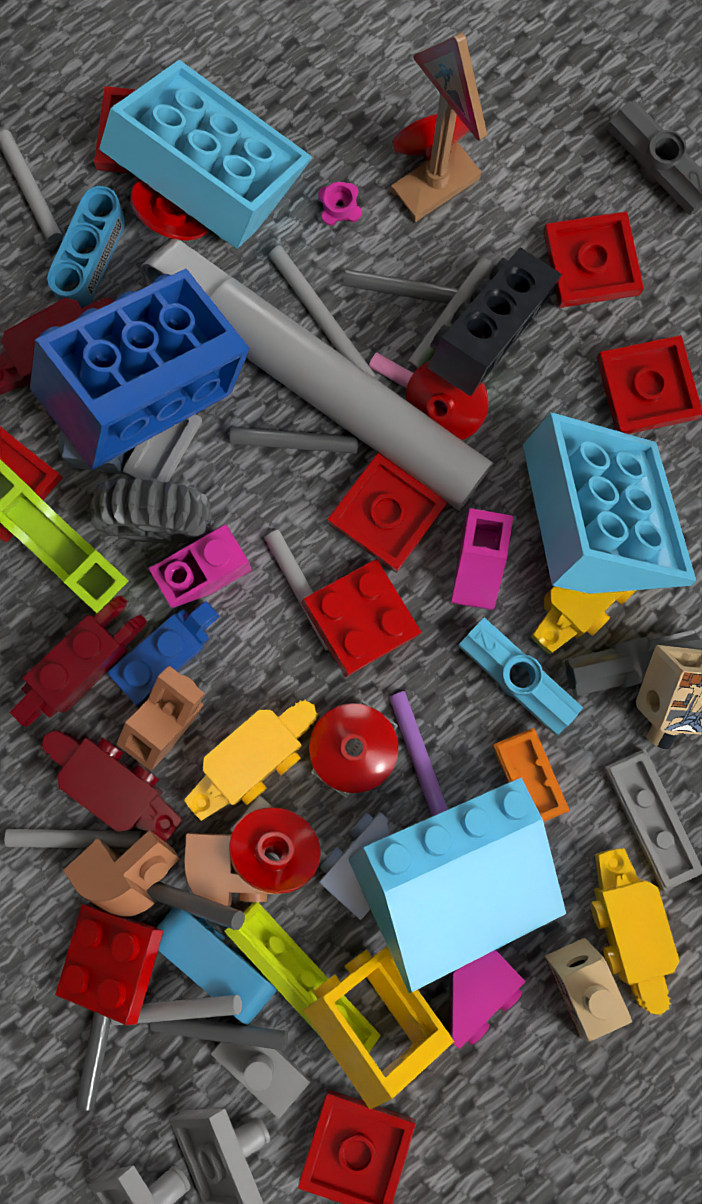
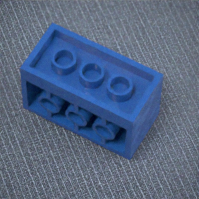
[30,268,250,470]

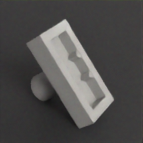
[211,1020,311,1119]

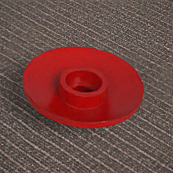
[392,114,470,161]
[130,180,209,241]
[406,361,489,440]
[309,704,398,793]
[229,807,321,894]

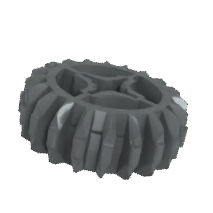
[90,478,212,544]

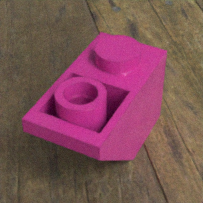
[450,508,513,611]
[149,524,252,608]
[449,950,525,1049]

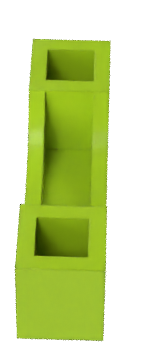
[0,460,129,613]

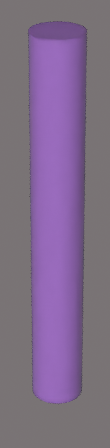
[389,691,448,817]

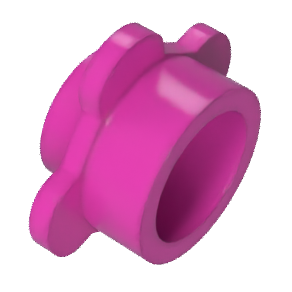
[318,182,362,226]

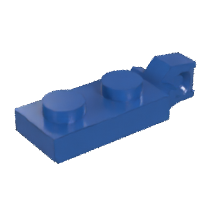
[108,601,220,706]

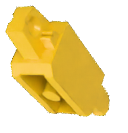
[531,586,636,654]
[184,700,318,821]
[590,847,680,1016]

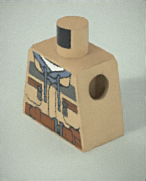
[636,645,702,749]
[544,938,632,1041]

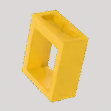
[303,946,454,1109]

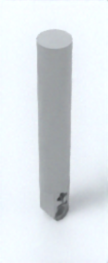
[140,238,493,511]

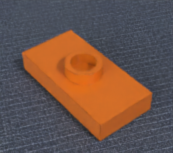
[492,728,570,822]

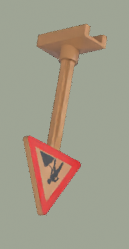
[391,32,487,223]

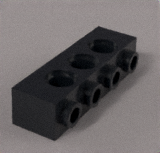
[427,247,562,397]

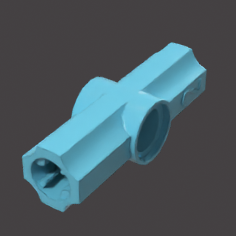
[458,617,583,736]

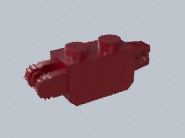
[0,297,115,395]
[9,595,147,727]
[41,730,184,842]

